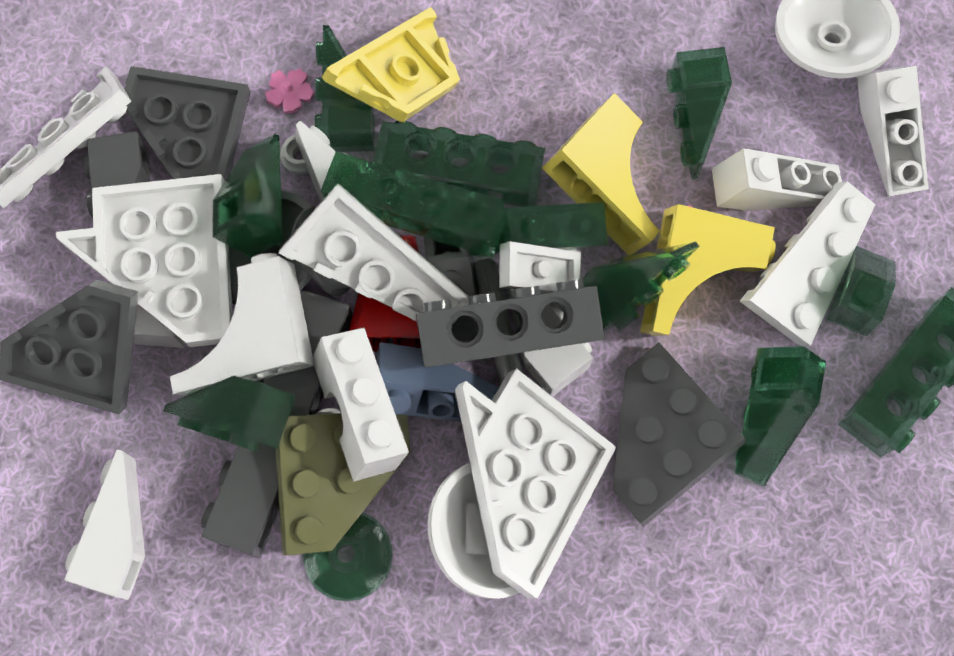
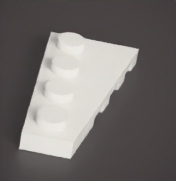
[0,66,131,208]
[740,181,875,346]
[279,183,469,323]

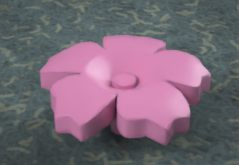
[265,68,315,114]

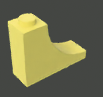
[542,93,660,256]
[640,204,776,336]

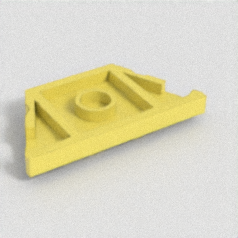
[322,7,460,123]

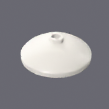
[775,0,900,78]
[428,463,519,599]

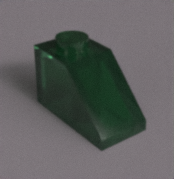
[826,246,896,336]

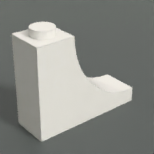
[170,253,315,397]

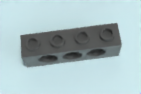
[416,279,605,368]

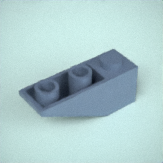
[375,343,499,422]

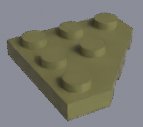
[274,413,410,556]

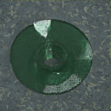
[304,513,393,601]

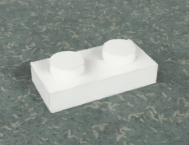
[499,242,581,294]

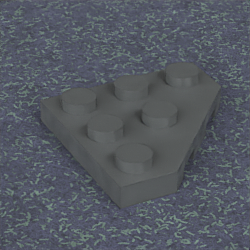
[124,66,251,191]
[0,280,139,414]
[613,342,747,527]

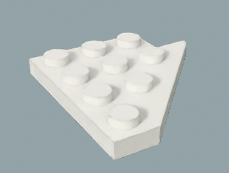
[56,174,233,347]
[455,369,616,599]

